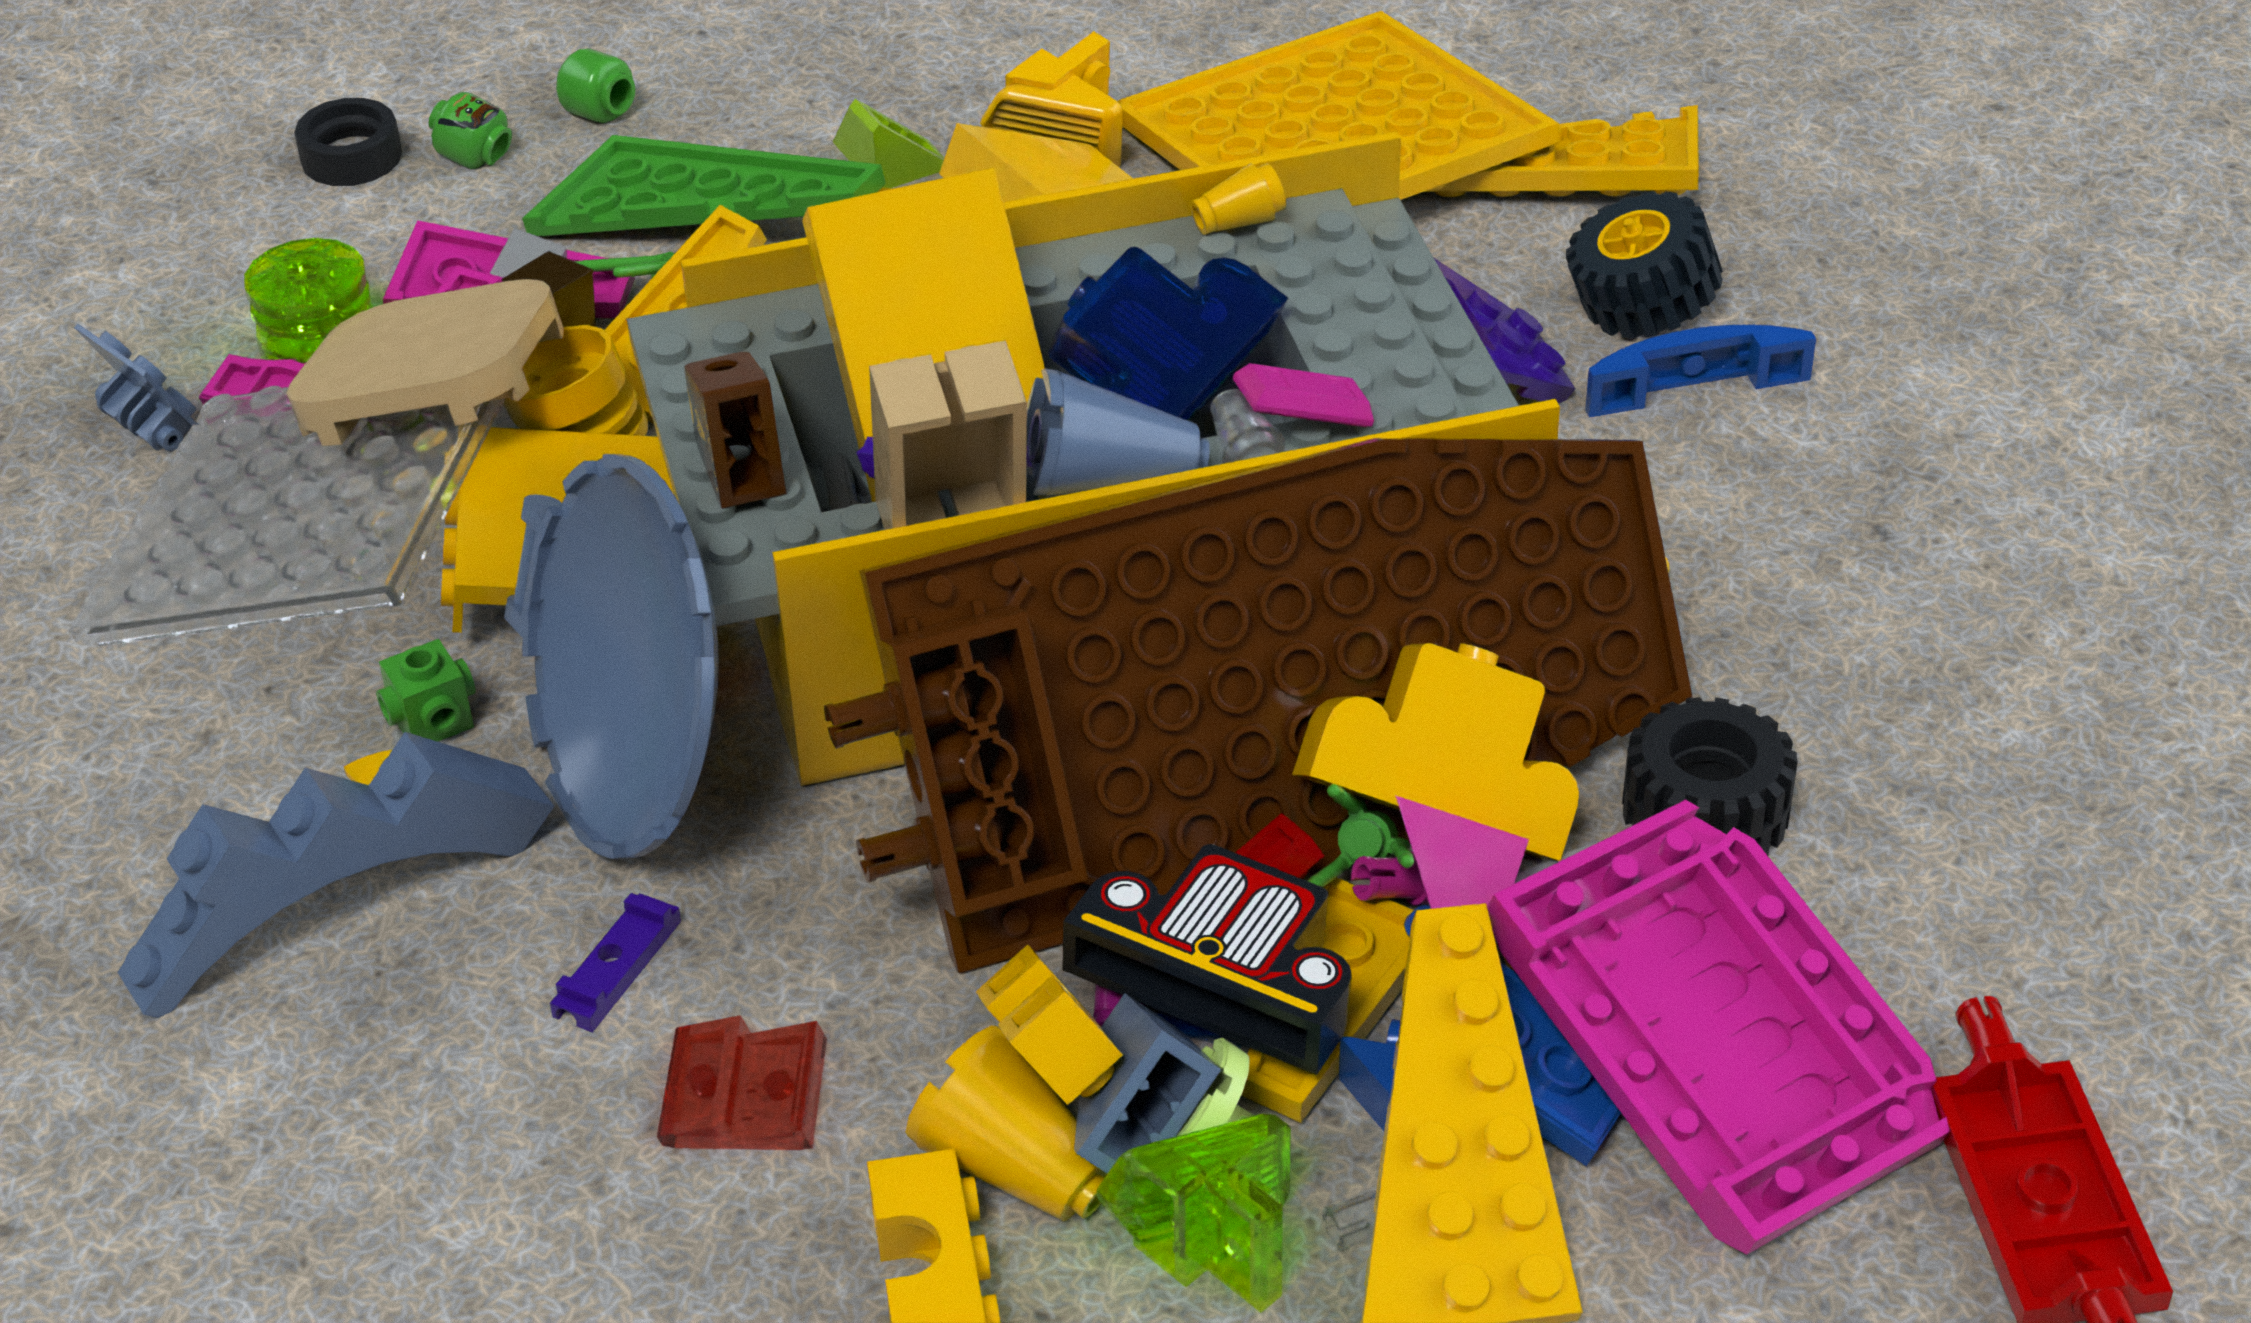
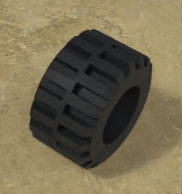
[1622,697,1798,856]

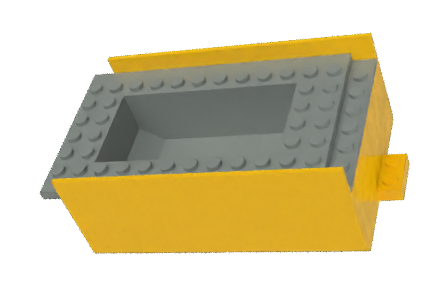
[627,131,1560,786]

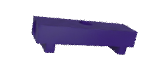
[550,893,681,1033]

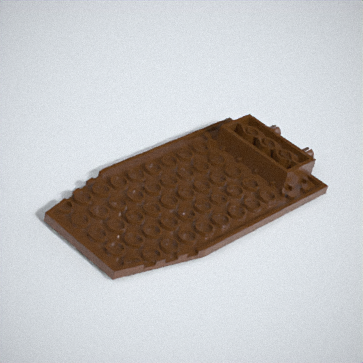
[824,438,1693,973]

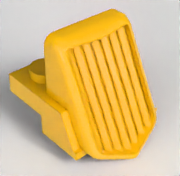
[980,31,1123,167]

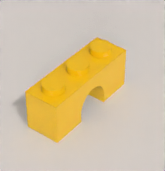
[976,944,1123,1105]
[867,1149,1001,1323]

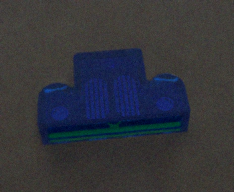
[1048,247,1288,421]

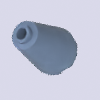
[1026,369,1209,502]

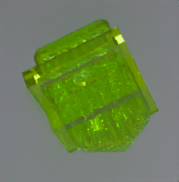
[1096,1114,1291,1313]

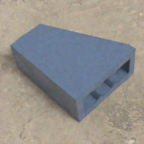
[1074,993,1221,1193]

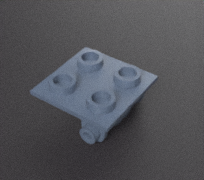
[74,324,206,451]

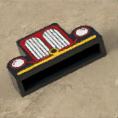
[1062,844,1352,1075]

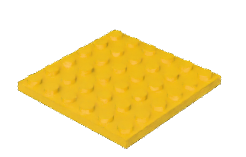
[1117,11,1559,200]

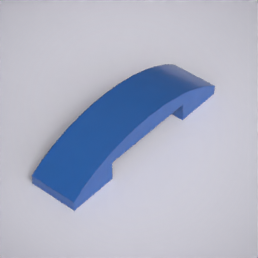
[1585,325,1816,418]

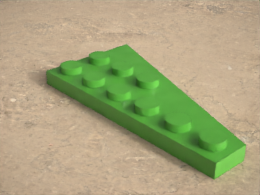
[522,135,886,236]

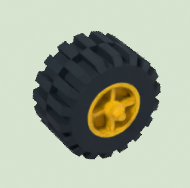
[1566,191,1723,339]

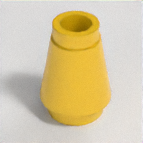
[1190,163,1286,235]

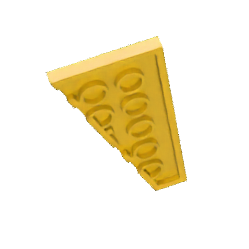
[1424,105,1699,197]
[1360,903,1583,1323]

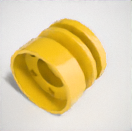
[501,325,648,436]

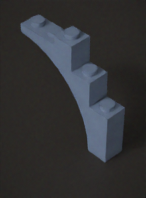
[117,732,554,1018]

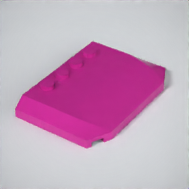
[1487,800,1950,1255]

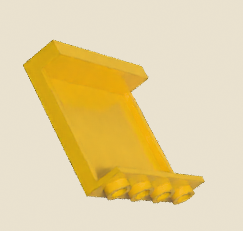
[441,426,674,633]

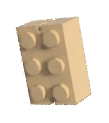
[869,340,1027,530]

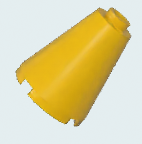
[905,1025,1111,1221]

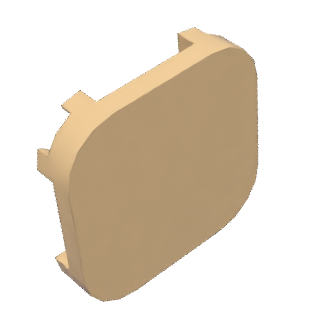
[286,279,564,446]

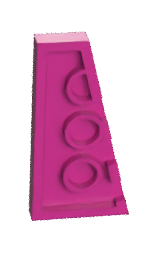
[383,220,635,318]

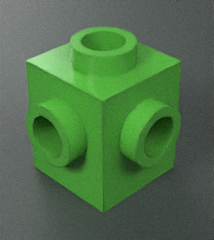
[376,639,476,742]

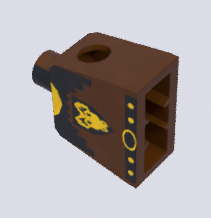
[684,352,787,509]

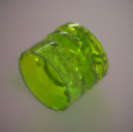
[244,238,373,363]

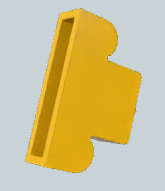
[1292,643,1579,861]

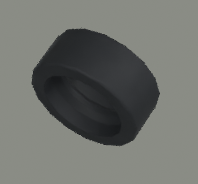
[294,98,402,186]

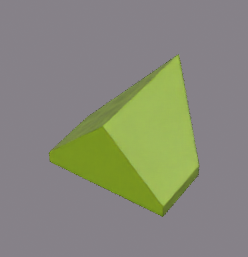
[833,99,945,188]

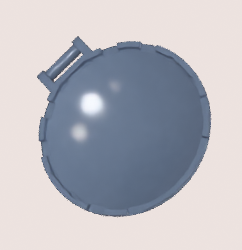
[504,454,719,859]

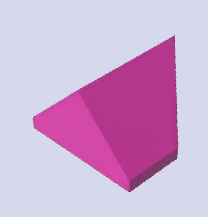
[1395,795,1529,942]

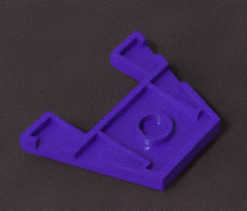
[1433,257,1576,404]

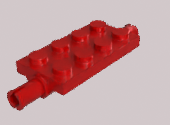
[1931,996,2173,1323]

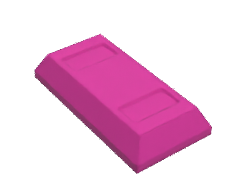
[1232,363,1374,428]

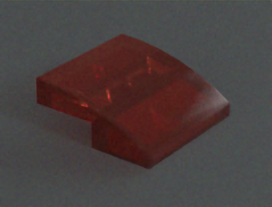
[657,1015,827,1150]

